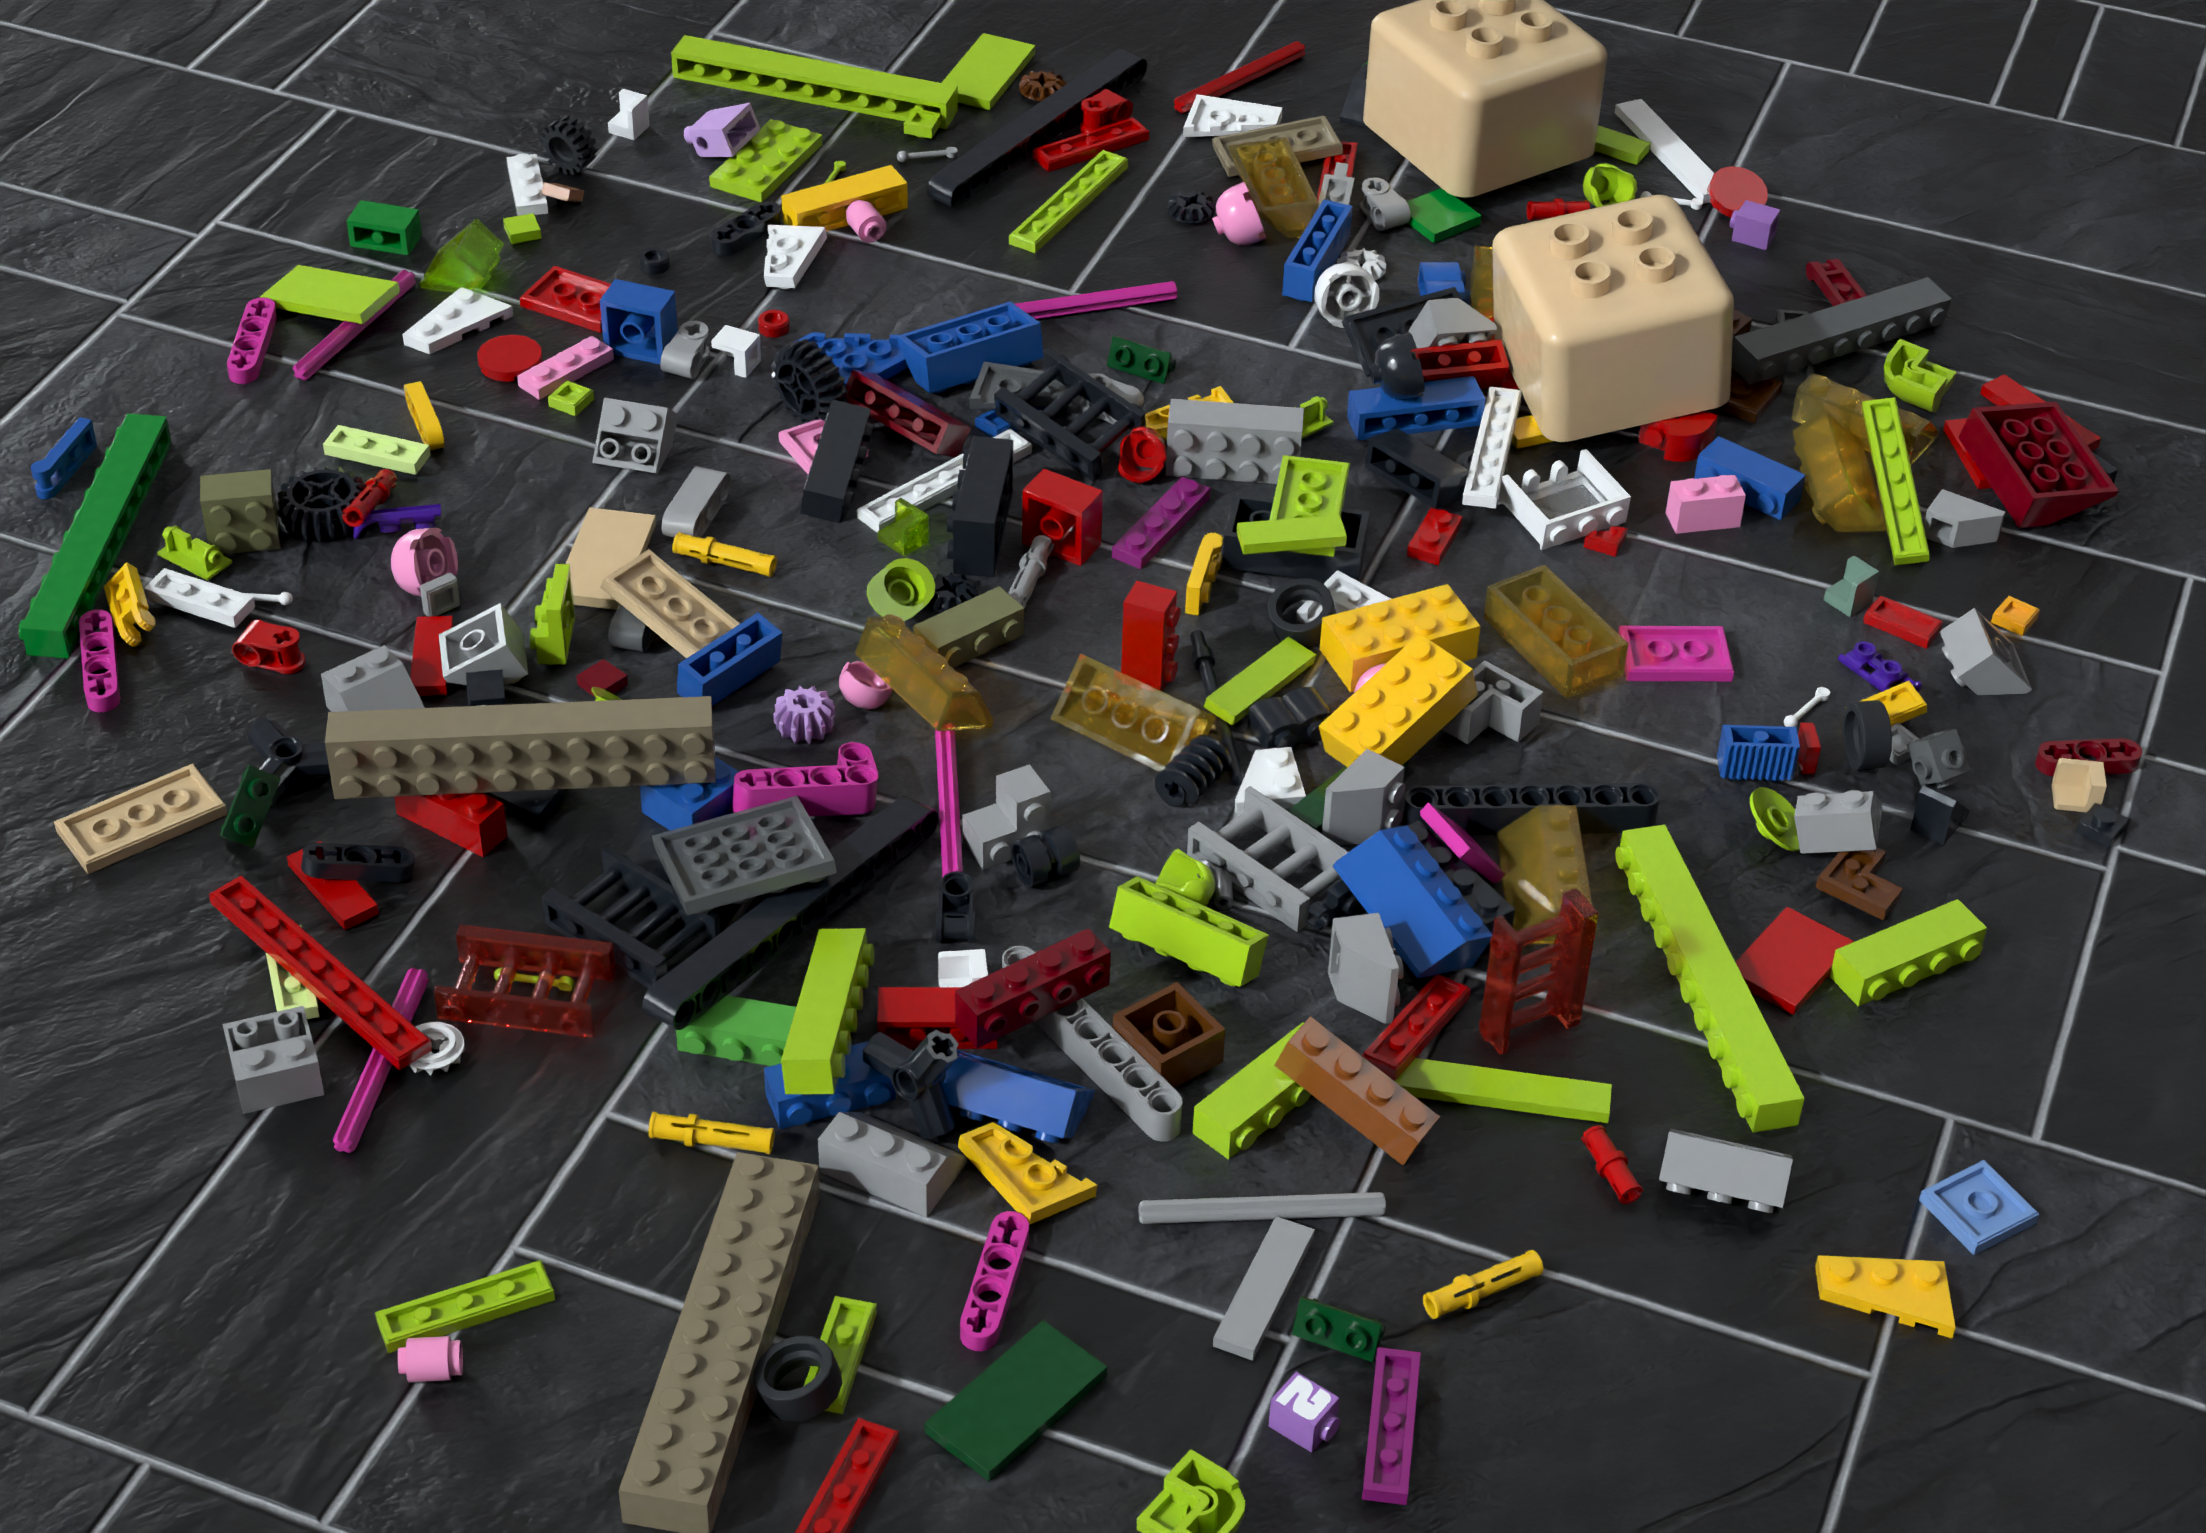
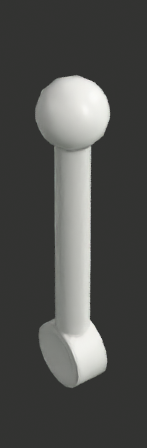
[1640,191,1703,210]
[231,589,293,606]
[1784,687,1830,727]

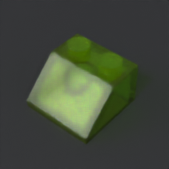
[418,218,504,293]

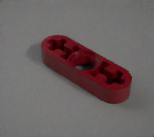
[2035,738,2142,776]

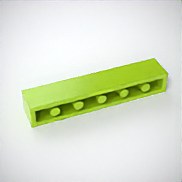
[781,928,874,1094]

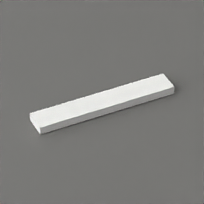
[1615,99,1714,204]
[1462,387,1522,509]
[857,429,1032,534]

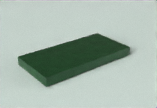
[924,1320,1107,1481]

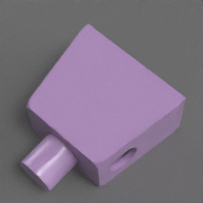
[684,103,761,157]

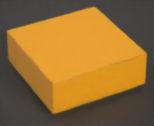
[1991,596,2040,636]

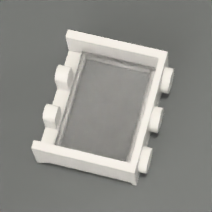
[1497,449,1631,550]

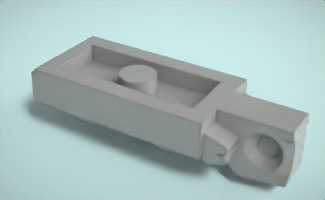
[1317,162,1355,209]

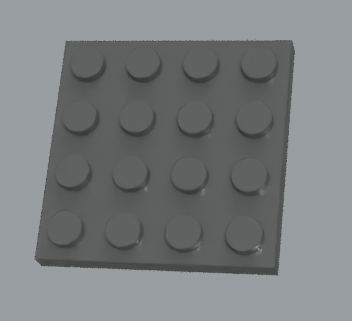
[652,796,837,916]

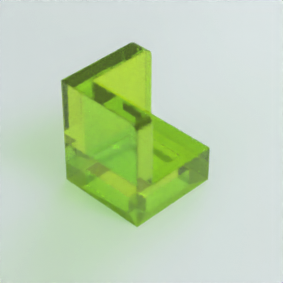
[877,498,929,556]

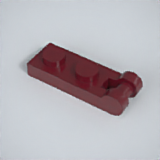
[1806,258,1867,306]

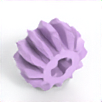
[773,685,835,744]

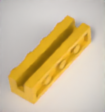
[781,165,908,232]

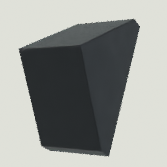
[1910,785,1970,846]

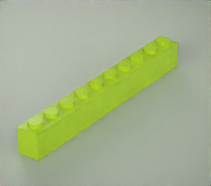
[671,35,958,129]
[1615,825,1804,1133]

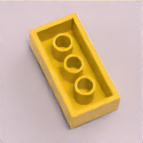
[1319,584,1481,693]
[1319,633,1478,768]

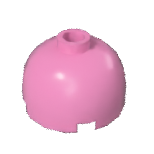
[1212,182,1267,245]
[391,528,458,597]

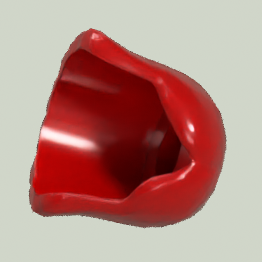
[1118,426,1167,484]

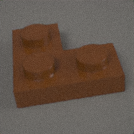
[1816,847,1903,920]

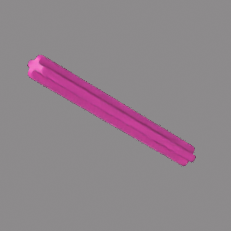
[293,270,416,381]
[1015,281,1178,320]
[935,721,963,877]
[333,968,429,1153]

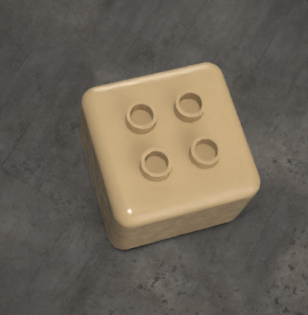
[1363,0,1608,198]
[1492,195,1734,442]

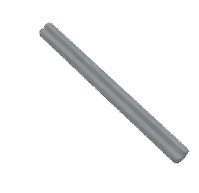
[1138,1192,1386,1224]

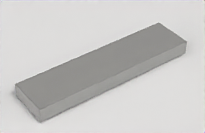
[1213,1216,1315,1361]

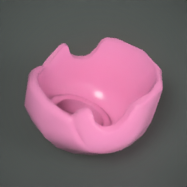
[839,661,894,710]

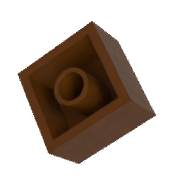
[1112,982,1225,1088]

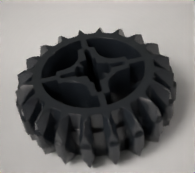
[771,339,848,422]
[277,466,369,542]

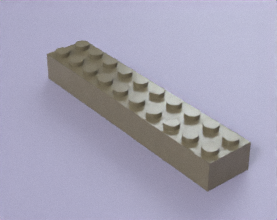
[325,696,716,799]
[619,1152,820,1533]

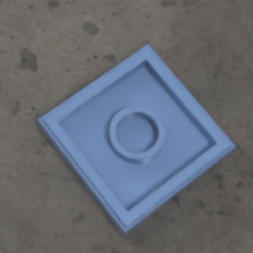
[1919,1160,2039,1255]

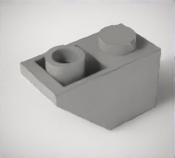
[1923,489,2005,548]

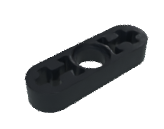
[711,201,781,256]
[301,843,415,882]

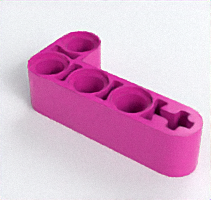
[732,742,878,817]

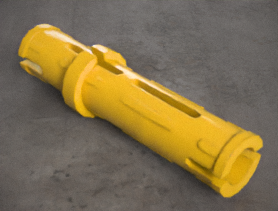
[672,532,777,577]
[648,1112,775,1154]
[1423,1250,1544,1319]

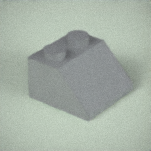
[439,603,528,686]
[1940,608,2032,695]
[321,645,425,712]
[1322,749,1406,846]
[1794,790,1882,854]

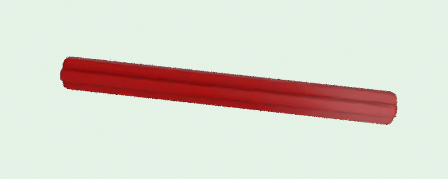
[1174,41,1306,114]

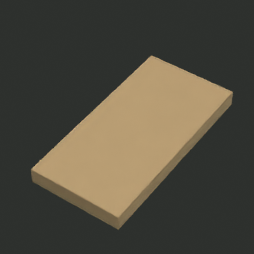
[566,507,656,610]
[600,549,740,658]
[54,764,228,874]

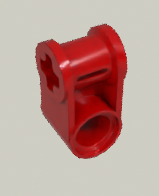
[1080,89,1133,133]
[232,620,306,674]

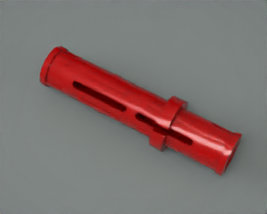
[342,469,397,527]

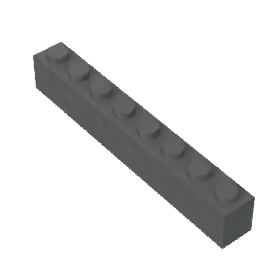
[1731,277,1952,385]

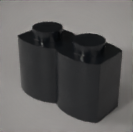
[1248,687,1332,749]

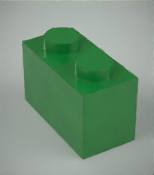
[346,200,422,255]

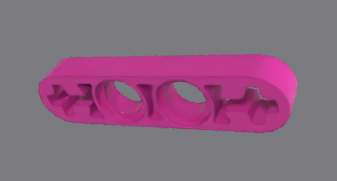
[227,297,277,384]
[79,609,120,712]
[960,1211,1029,1351]

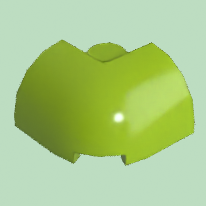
[1884,339,1956,413]
[1137,1449,1245,1533]

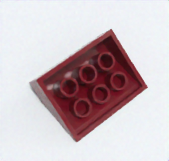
[1958,402,2119,528]

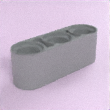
[661,466,731,538]

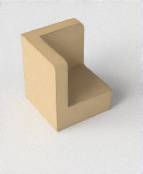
[2051,758,2107,812]

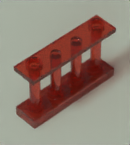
[1479,888,1599,1055]
[434,924,616,1038]

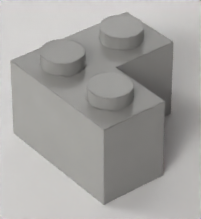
[1441,660,1543,744]
[962,764,1051,870]

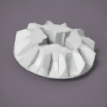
[1337,248,1386,280]
[409,1022,465,1076]

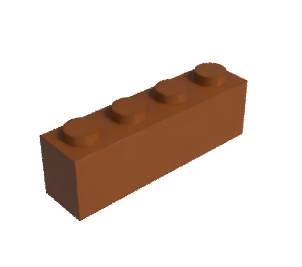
[1274,1016,1440,1165]

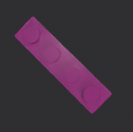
[1112,477,1211,569]
[1362,1347,1421,1505]

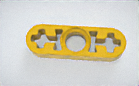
[404,381,445,451]

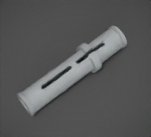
[1008,535,1054,609]

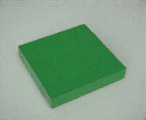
[1407,188,1482,243]

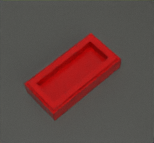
[1863,596,1943,649]

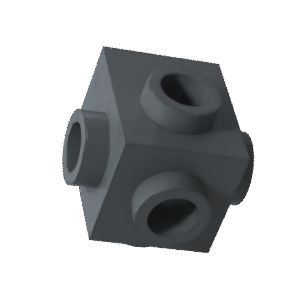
[1907,729,1970,788]

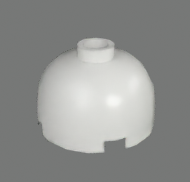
[1315,262,1379,328]

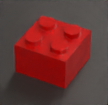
[1022,469,1103,566]

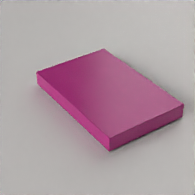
[1618,626,1734,682]

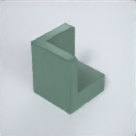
[1824,556,1879,617]

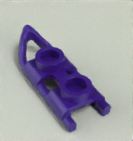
[353,504,442,539]
[1838,641,1922,692]

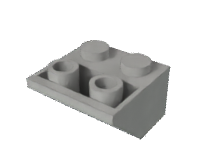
[1408,298,1497,348]
[592,398,678,474]
[1328,913,1403,1024]
[223,1006,324,1114]

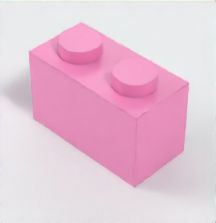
[1666,475,1746,534]

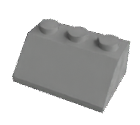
[818,1112,967,1218]
[1659,1128,1793,1213]

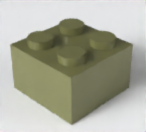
[200,469,280,554]

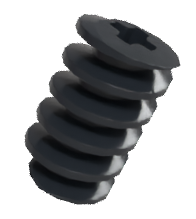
[1154,735,1231,807]

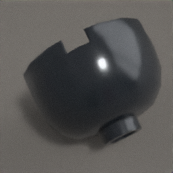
[1369,332,1425,400]

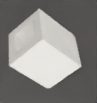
[608,89,649,140]
[711,325,761,378]
[938,949,988,987]

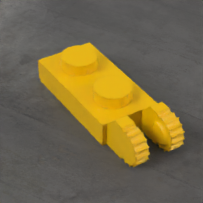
[1185,532,1223,616]
[103,563,156,647]

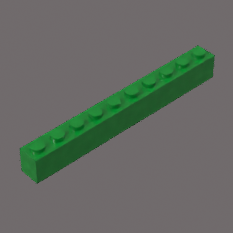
[18,413,172,659]

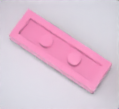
[517,336,614,400]

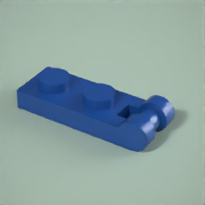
[31,417,97,499]

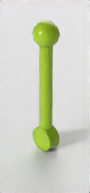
[825,161,846,183]
[494,967,575,991]

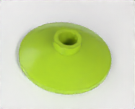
[1750,787,1800,851]

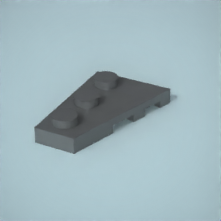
[969,361,1074,409]

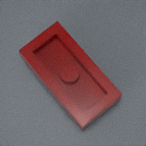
[1407,508,1463,566]

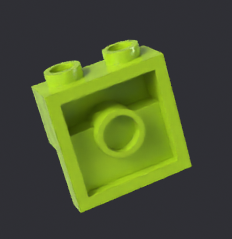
[530,564,575,665]

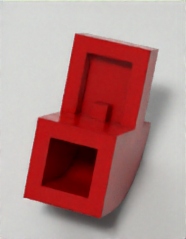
[1638,411,1718,462]

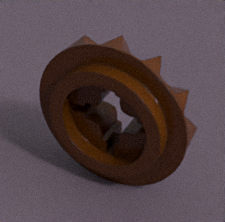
[1019,70,1066,102]

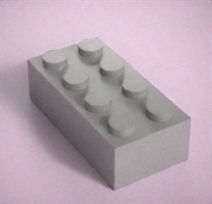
[1165,399,1304,484]

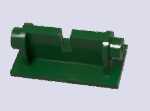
[1107,335,1176,384]
[220,765,281,848]
[1292,1296,1386,1362]

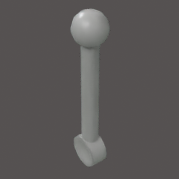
[897,147,958,162]

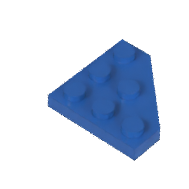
[794,332,909,386]

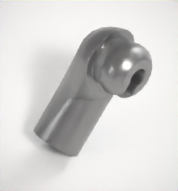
[1197,860,1233,910]

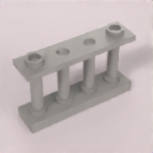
[1187,786,1348,932]

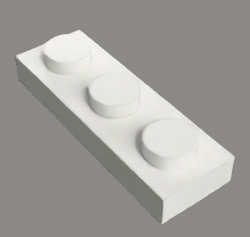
[506,154,548,216]
[144,568,255,628]

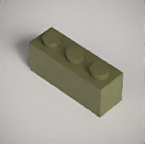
[913,586,1024,675]

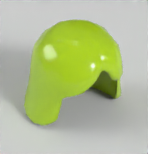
[1583,163,1637,208]
[1155,849,1215,906]

